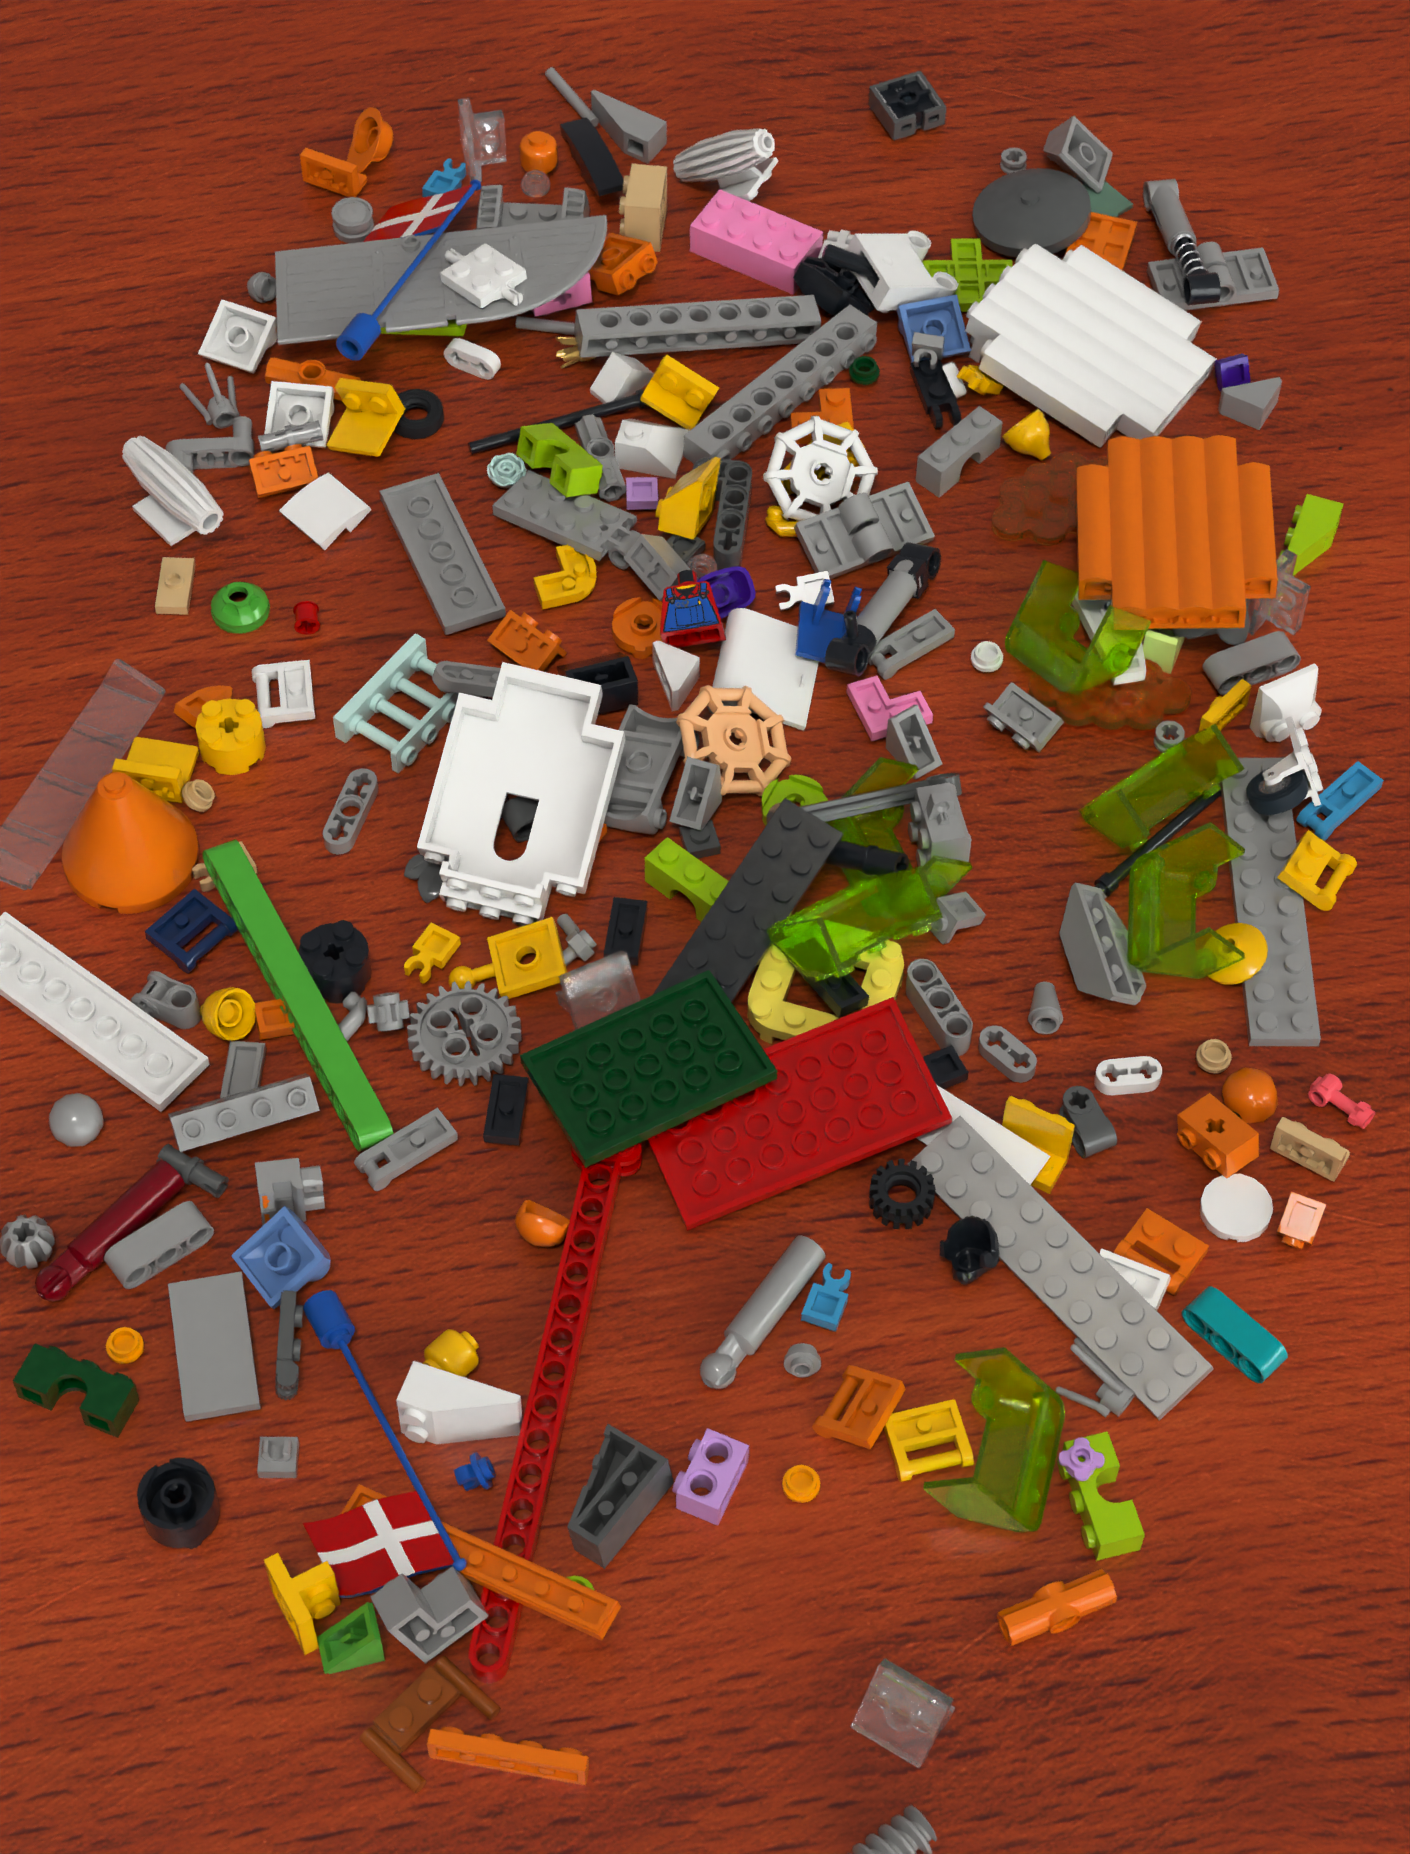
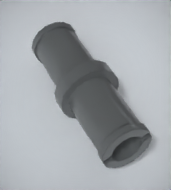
[156,1144,229,1198]

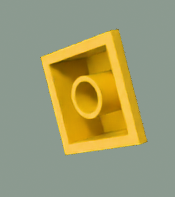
[655,457,721,540]

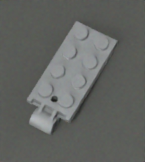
[492,470,641,569]

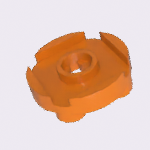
[612,597,663,659]

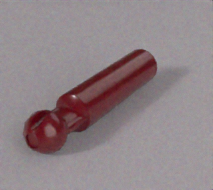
[35,1160,185,1302]

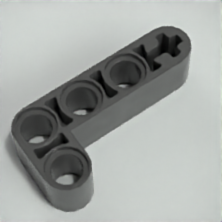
[693,458,752,571]

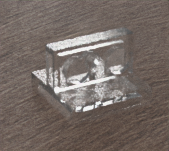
[458,98,507,182]
[1247,549,1311,635]
[555,950,641,1030]
[851,1658,956,1768]

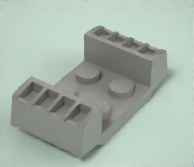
[475,185,590,229]

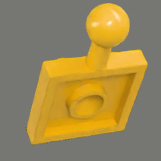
[449,917,569,999]

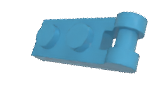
[1296,761,1384,841]

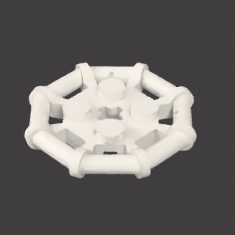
[763,416,878,522]

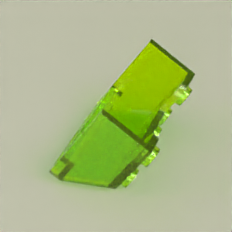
[766,866,943,981]

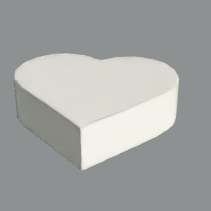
[942,361,967,398]

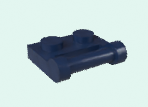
[145,889,238,974]

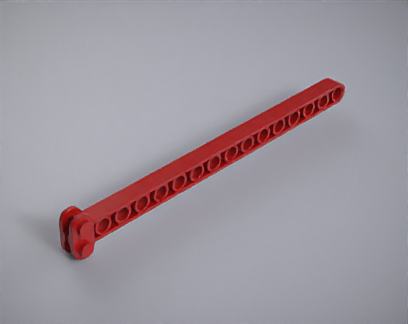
[468,1142,642,1683]

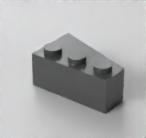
[567,1423,674,1569]

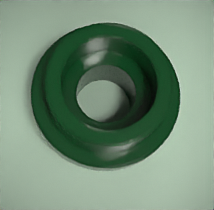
[849,356,880,385]

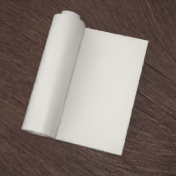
[708,608,819,731]

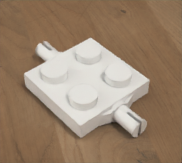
[440,243,527,309]

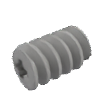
[847,1805,937,1854]

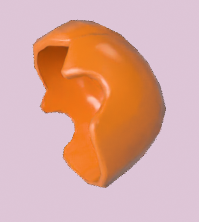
[1222,1067,1278,1124]
[515,1200,570,1248]

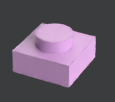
[626,477,658,510]

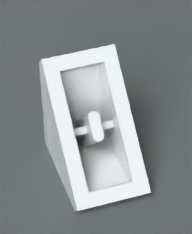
[590,352,654,404]
[652,641,700,711]

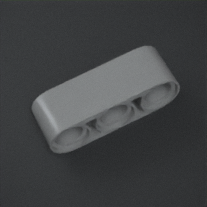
[1203,631,1301,695]
[905,959,973,1056]
[104,1201,214,1289]

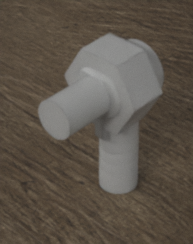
[557,914,597,966]

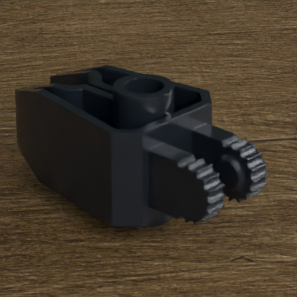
[793,257,875,316]

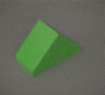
[317,1603,385,1674]

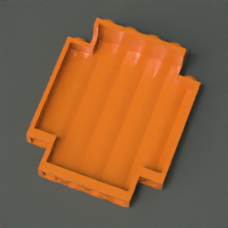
[1076,435,1278,629]

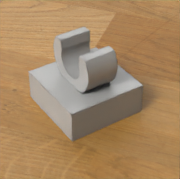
[912,332,945,370]
[257,1437,299,1478]

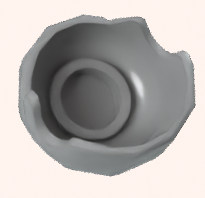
[49,1093,104,1147]

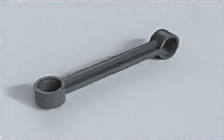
[767,773,962,824]

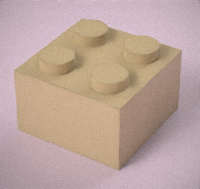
[619,164,667,252]

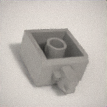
[908,783,972,881]

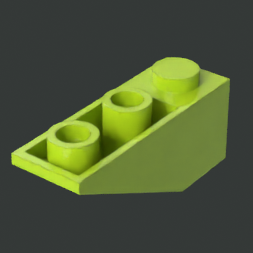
[1277,494,1344,584]

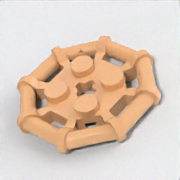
[676,685,791,796]

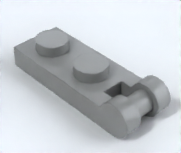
[868,609,955,680]
[354,1108,458,1191]

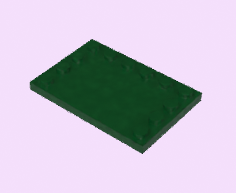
[520,970,777,1168]

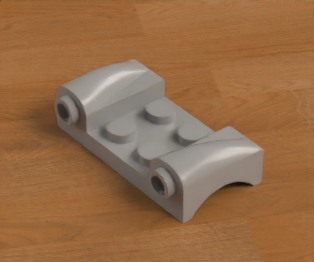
[604,705,699,835]

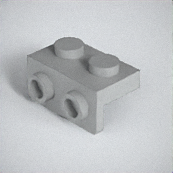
[983,682,1064,752]

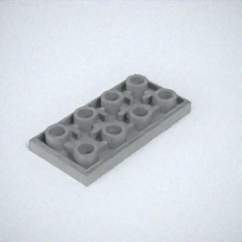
[168,1271,261,1422]

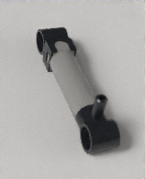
[825,542,941,676]

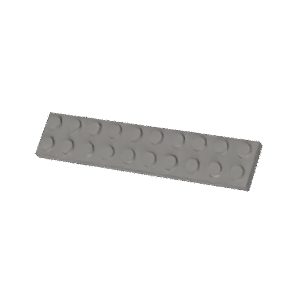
[1218,758,1321,1046]
[908,1116,1213,1421]

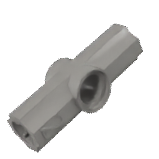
[575,414,626,502]

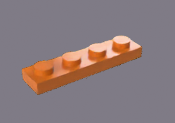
[427,1727,589,1786]

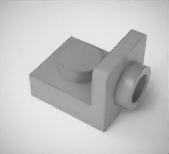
[924,891,986,944]

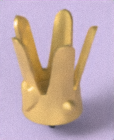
[555,337,596,369]

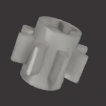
[367,992,410,1031]

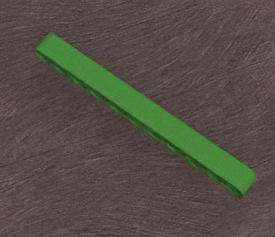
[202,839,393,1152]

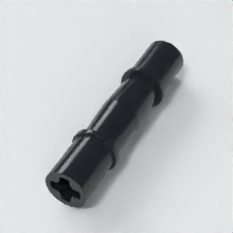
[826,840,909,880]

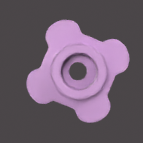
[1058,1437,1105,1481]

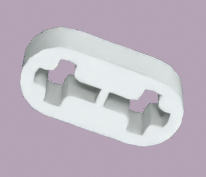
[444,338,501,380]
[1094,1056,1162,1095]

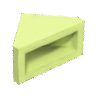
[1143,629,1185,674]

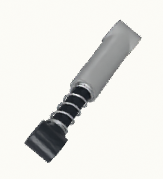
[1143,179,1221,305]

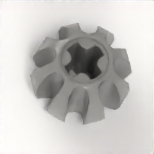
[0,1214,55,1269]

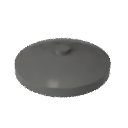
[972,168,1091,257]

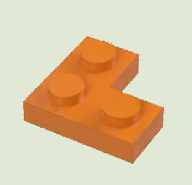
[790,388,854,444]

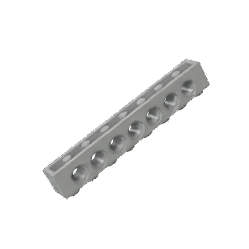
[574,295,821,358]
[684,305,877,464]

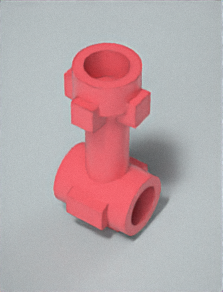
[1308,1074,1375,1129]

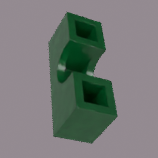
[13,1343,139,1438]

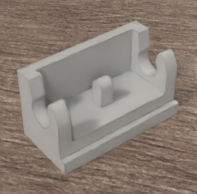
[624,534,698,601]

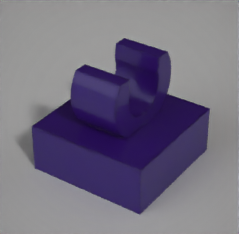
[1214,353,1251,391]

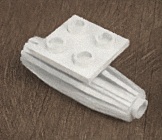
[673,128,779,201]
[122,436,224,546]

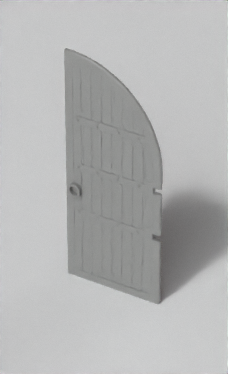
[275,215,607,345]

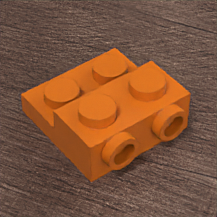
[588,233,658,295]

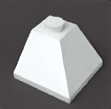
[615,419,690,479]

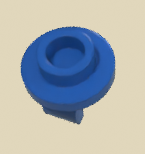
[454,1452,496,1491]

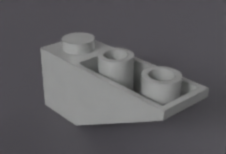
[591,89,667,164]

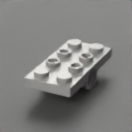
[1147,242,1279,310]
[794,481,935,579]

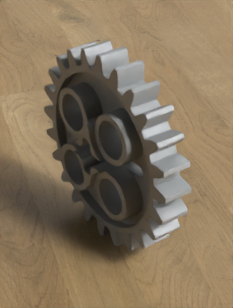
[407,981,522,1086]

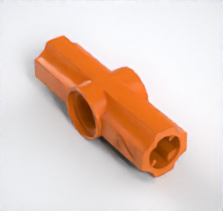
[265,357,361,401]
[996,1569,1117,1646]

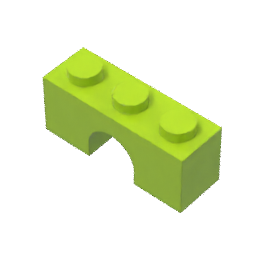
[516,423,603,497]
[645,837,729,922]
[1057,1431,1145,1561]

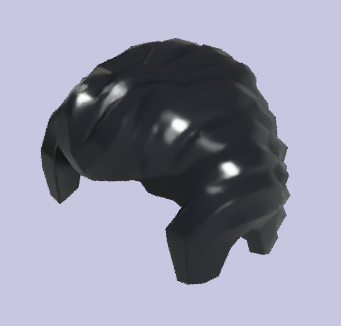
[940,1215,999,1285]

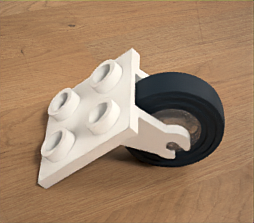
[1246,717,1324,815]

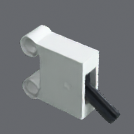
[822,231,958,313]

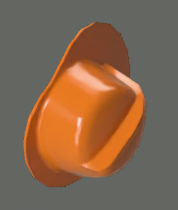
[347,107,393,173]

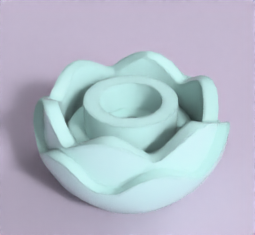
[487,453,527,489]

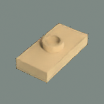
[155,557,196,615]

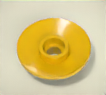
[1200,923,1268,985]

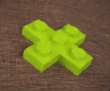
[923,239,1013,312]

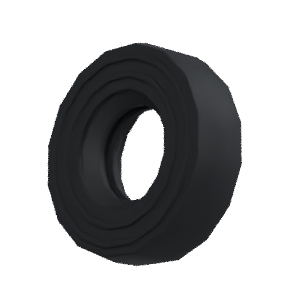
[394,389,444,439]

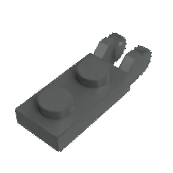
[275,1290,303,1401]

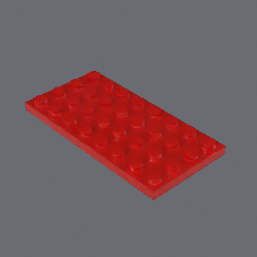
[646,997,952,1231]

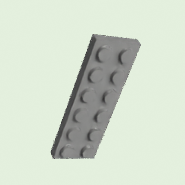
[380,473,506,635]

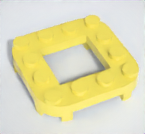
[747,915,904,1044]

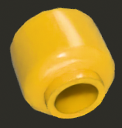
[423,1329,479,1377]

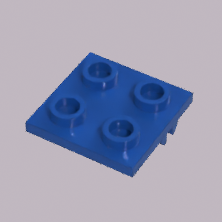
[795,579,862,663]

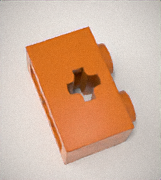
[1177,1093,1259,1178]

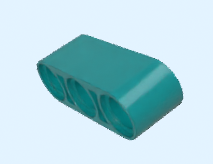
[1182,1286,1288,1383]

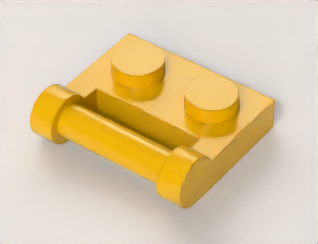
[1277,830,1357,911]
[884,1399,974,1482]

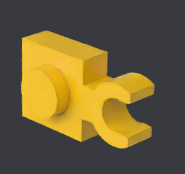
[956,365,1004,395]
[404,922,461,984]

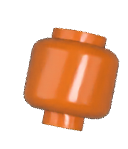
[519,131,558,176]

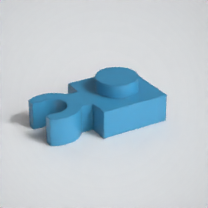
[422,158,466,197]
[801,1263,851,1332]

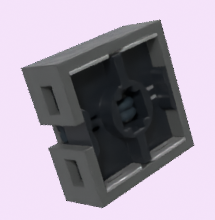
[868,70,946,140]

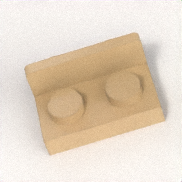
[1270,1117,1350,1182]

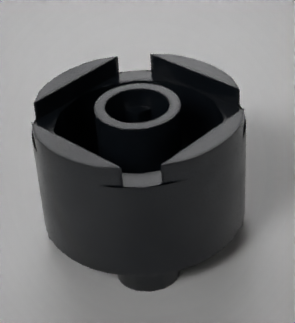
[299,920,372,1004]
[137,1458,220,1549]

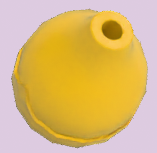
[1002,408,1051,461]
[200,987,256,1041]

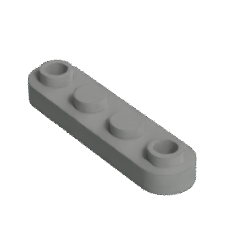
[432,661,501,697]

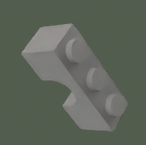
[916,406,1003,497]

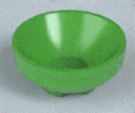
[211,582,270,634]

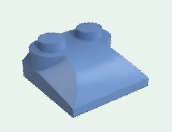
[897,294,971,362]
[231,1206,331,1309]

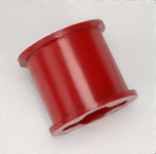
[293,601,320,635]

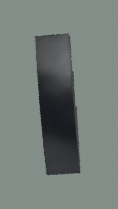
[560,118,624,196]

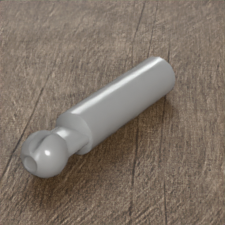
[700,1235,825,1389]

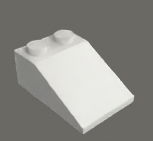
[396,1361,523,1445]

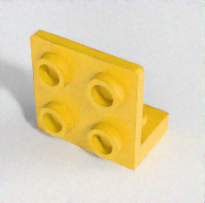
[327,378,405,457]
[112,737,199,803]
[1002,1096,1075,1194]

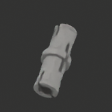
[258,420,324,453]

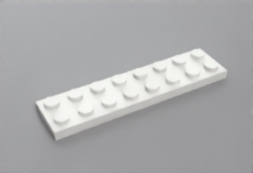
[0,912,210,1112]

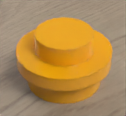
[106,1327,144,1364]
[782,1465,820,1503]

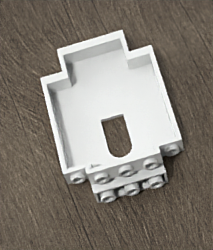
[417,662,626,926]

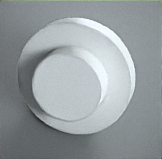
[971,641,1003,672]

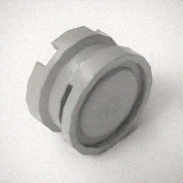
[331,197,374,243]

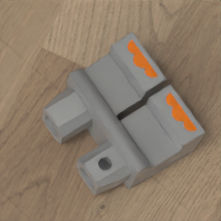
[255,1158,325,1225]

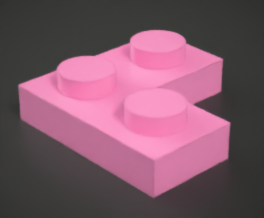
[847,675,933,741]

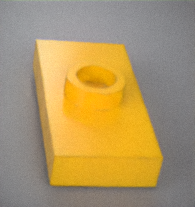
[1197,679,1251,743]

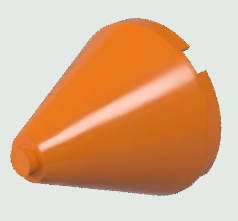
[62,772,199,914]

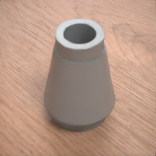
[1028,982,1063,1034]

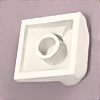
[198,299,277,374]
[264,381,335,448]
[1250,663,1322,742]

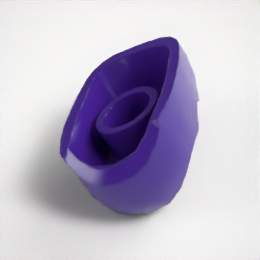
[697,566,756,618]

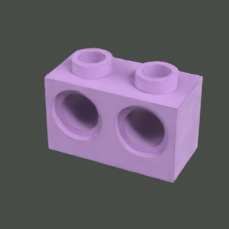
[672,1428,749,1526]

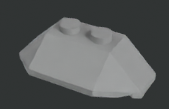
[1059,882,1146,1005]

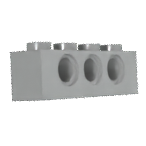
[168,1073,320,1152]

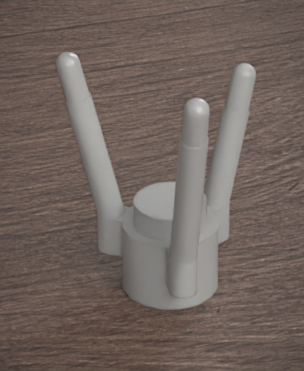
[179,363,240,428]
[1055,1337,1136,1418]

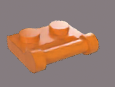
[1114,1208,1209,1296]
[812,1365,906,1449]

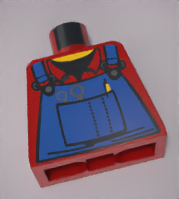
[660,570,726,648]

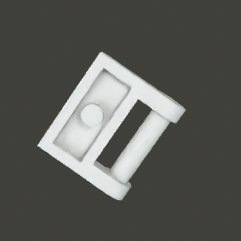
[252,660,315,728]

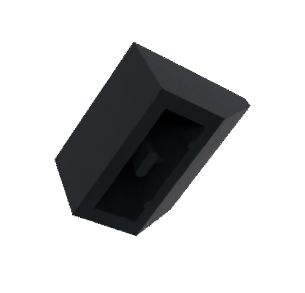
[557,652,638,715]

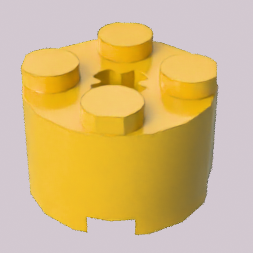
[195,698,266,775]

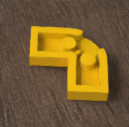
[534,545,596,609]

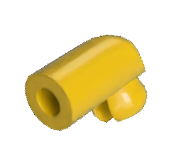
[765,506,799,537]

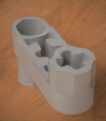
[165,416,255,473]

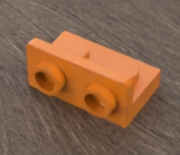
[300,147,367,197]
[249,444,318,498]
[487,610,567,672]

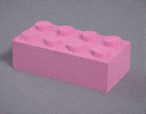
[690,189,823,295]

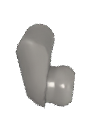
[338,992,367,1041]

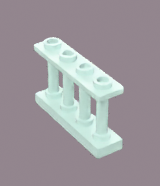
[333,633,474,773]

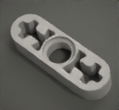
[323,768,378,855]

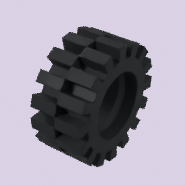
[869,1159,935,1230]

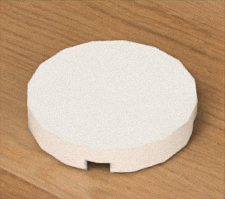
[1200,1174,1273,1242]

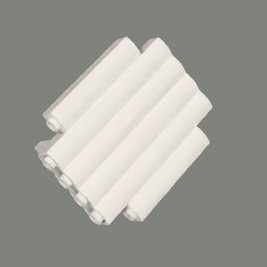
[965,243,1216,448]

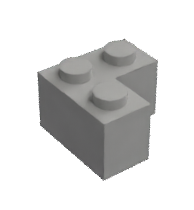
[371,1566,488,1663]

